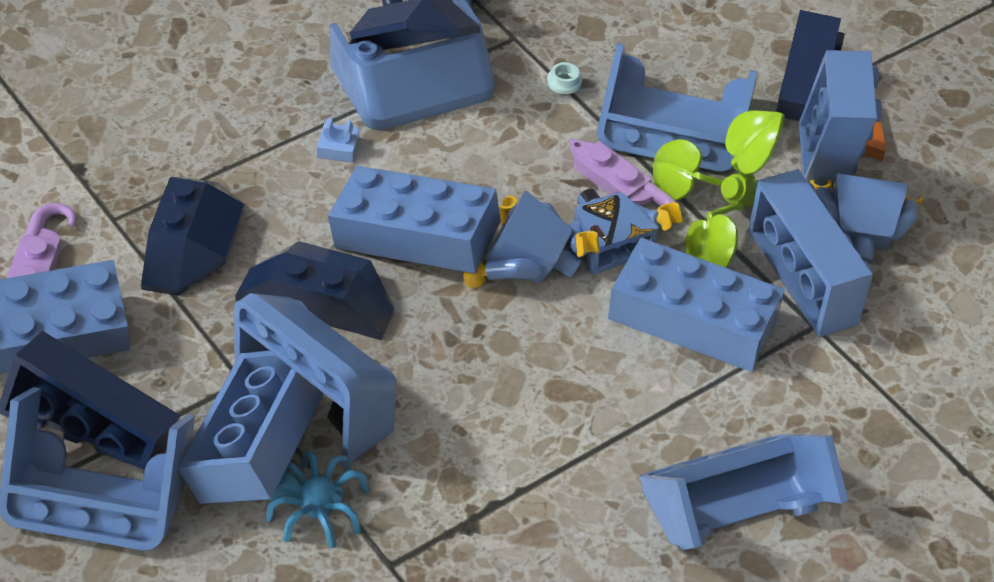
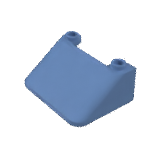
[597,43,757,173]

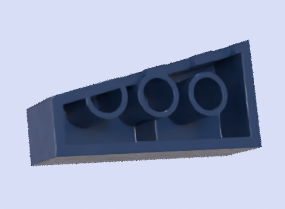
[0,331,181,470]

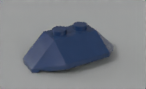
[349,0,481,50]
[141,177,245,296]
[235,241,394,340]

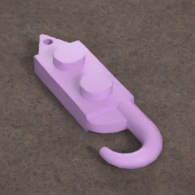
[569,139,677,224]
[7,203,77,278]

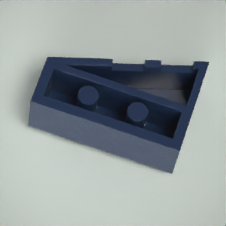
[776,10,845,121]

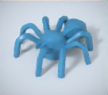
[265,450,370,548]

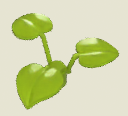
[653,110,784,268]

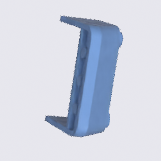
[330,0,495,130]
[234,293,396,464]
[0,387,195,551]
[639,433,849,550]

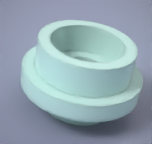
[547,62,582,94]

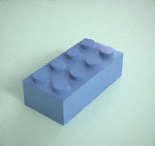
[799,50,882,187]
[328,165,501,274]
[748,169,873,337]
[608,238,785,372]
[0,260,130,374]
[178,350,324,504]

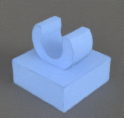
[317,118,360,163]

